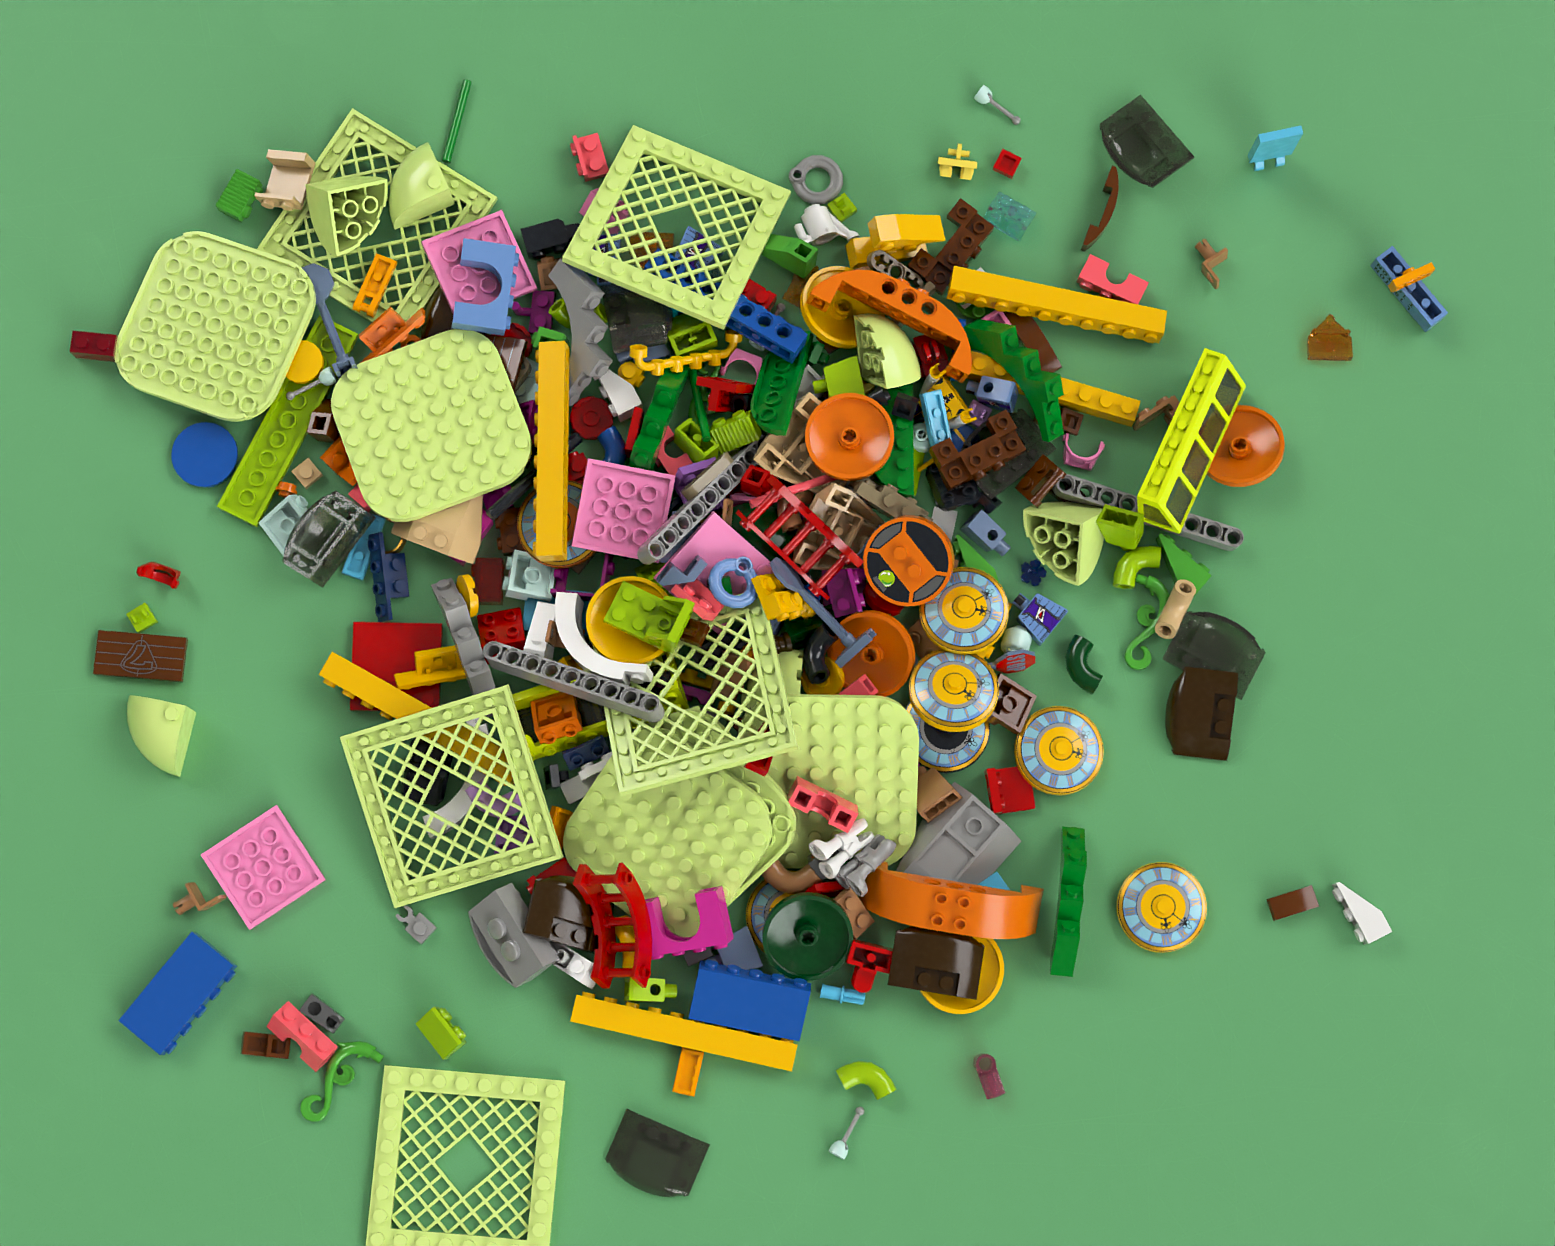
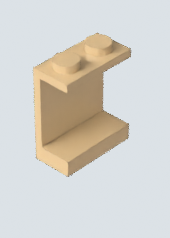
[254,149,315,211]

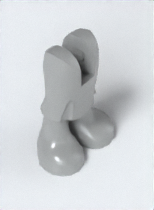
[834,834,896,897]

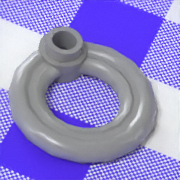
[789,155,843,205]

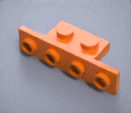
[359,307,426,363]

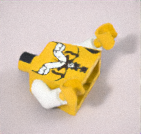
[914,363,977,429]

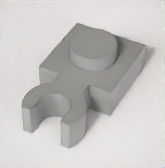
[396,905,437,944]

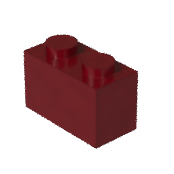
[70,330,118,362]

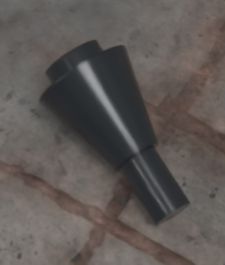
[866,386,891,406]

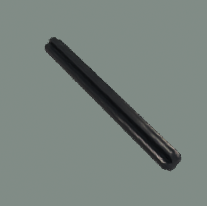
[486,433,583,520]

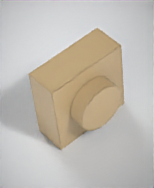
[291,458,323,489]

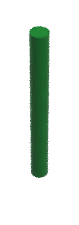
[442,79,472,163]
[688,369,711,442]

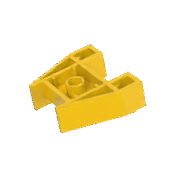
[845,214,945,269]

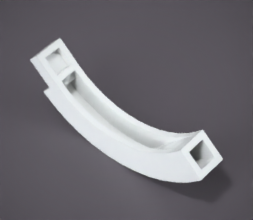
[555,592,653,686]
[423,718,490,839]

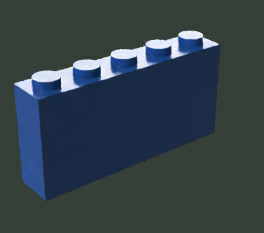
[118,932,237,1055]
[688,960,811,1042]

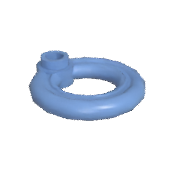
[708,556,758,608]

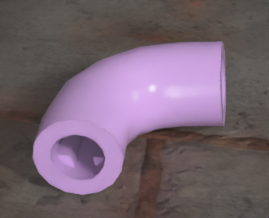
[465,779,522,818]

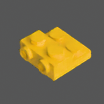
[751,573,805,622]

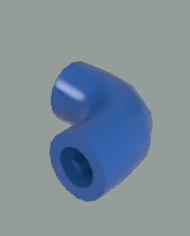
[597,426,626,465]

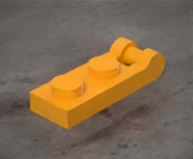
[353,253,397,318]

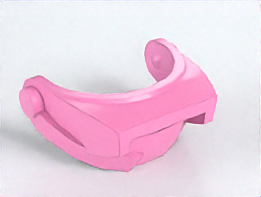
[720,348,762,385]
[1062,433,1105,471]

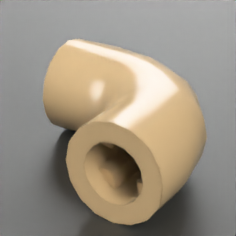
[1155,580,1196,639]

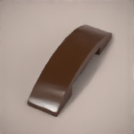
[1081,165,1119,251]
[1003,311,1062,373]

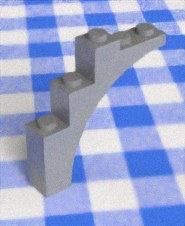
[548,259,613,406]
[431,578,495,717]

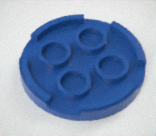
[171,422,238,488]

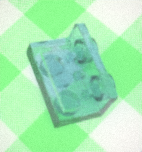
[984,191,1036,241]

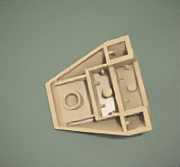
[753,392,848,493]
[793,482,885,570]
[391,495,483,564]

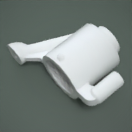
[794,204,860,246]

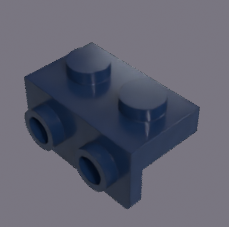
[561,735,610,771]

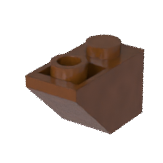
[307,399,340,443]

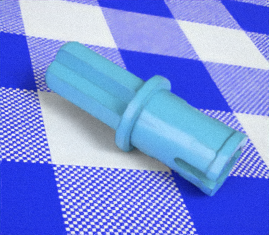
[820,984,866,1005]

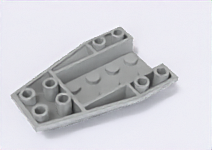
[896,782,1021,885]

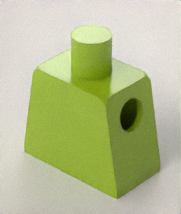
[812,356,865,398]
[1096,504,1144,551]
[624,977,677,1002]

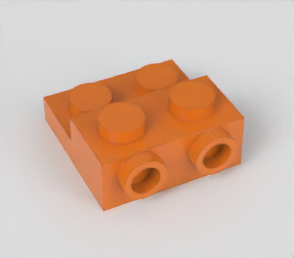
[530,692,583,744]

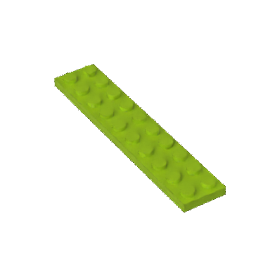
[217,315,359,527]

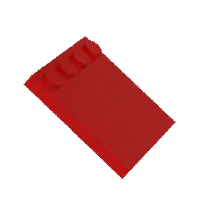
[350,622,443,711]

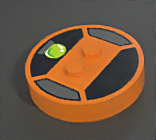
[863,515,954,606]

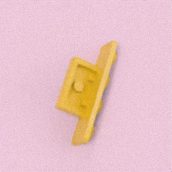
[394,645,466,690]

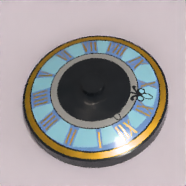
[906,702,990,774]

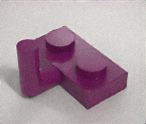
[512,290,556,335]

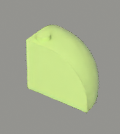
[388,142,455,230]
[305,176,388,256]
[853,313,921,389]
[1023,502,1104,586]
[741,650,803,710]
[127,695,196,777]

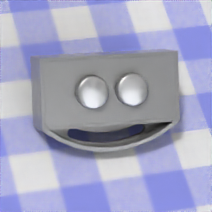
[468,883,559,988]

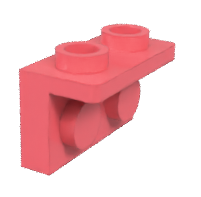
[570,133,609,182]
[671,578,724,621]

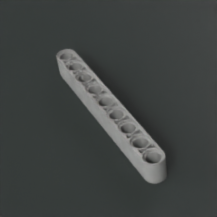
[637,435,767,565]
[1053,474,1244,551]
[483,641,665,722]

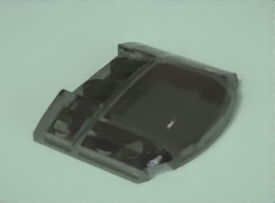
[1100,95,1194,188]
[600,283,673,354]
[961,409,1056,500]
[282,491,376,588]
[1162,611,1266,700]
[605,1109,710,1197]

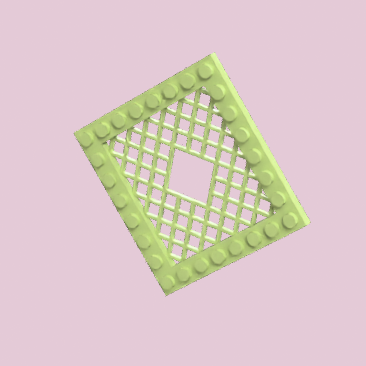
[257,108,498,323]
[562,125,791,330]
[593,593,798,796]
[340,684,563,908]
[366,1065,565,1246]

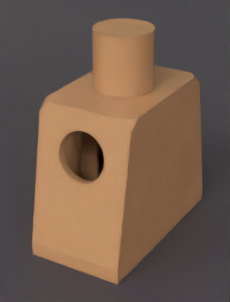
[917,766,963,823]

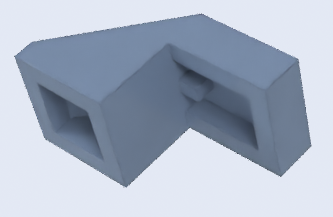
[656,555,708,586]

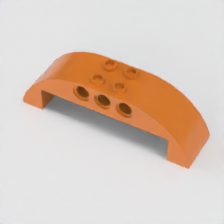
[806,270,972,383]
[859,862,1044,939]

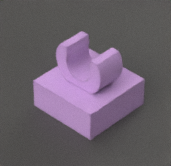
[969,399,992,430]

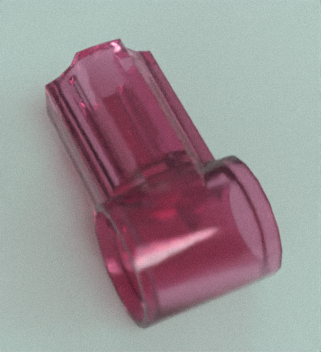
[973,1053,1005,1100]

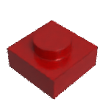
[993,149,1022,179]

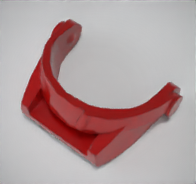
[136,562,181,589]

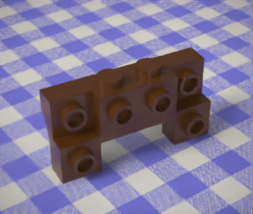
[907,198,994,296]
[928,409,1026,491]

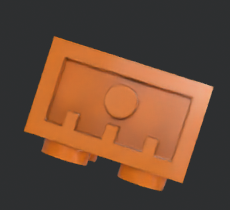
[320,436,357,486]

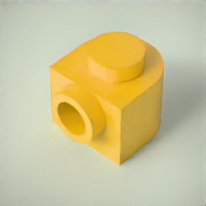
[618,362,645,389]

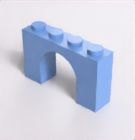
[452,238,519,336]

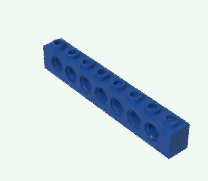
[644,248,808,364]

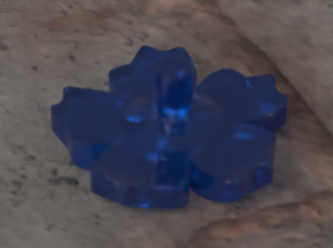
[1020,559,1047,586]

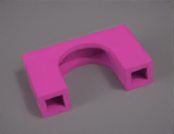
[645,886,734,960]

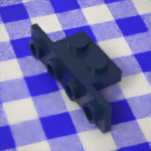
[368,532,410,622]

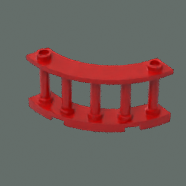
[736,474,864,600]
[573,863,652,989]

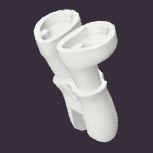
[809,818,874,879]

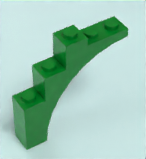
[964,319,1064,442]
[629,364,690,471]
[1050,826,1087,977]

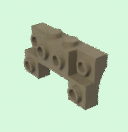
[848,476,933,521]

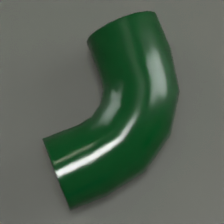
[1065,635,1103,695]

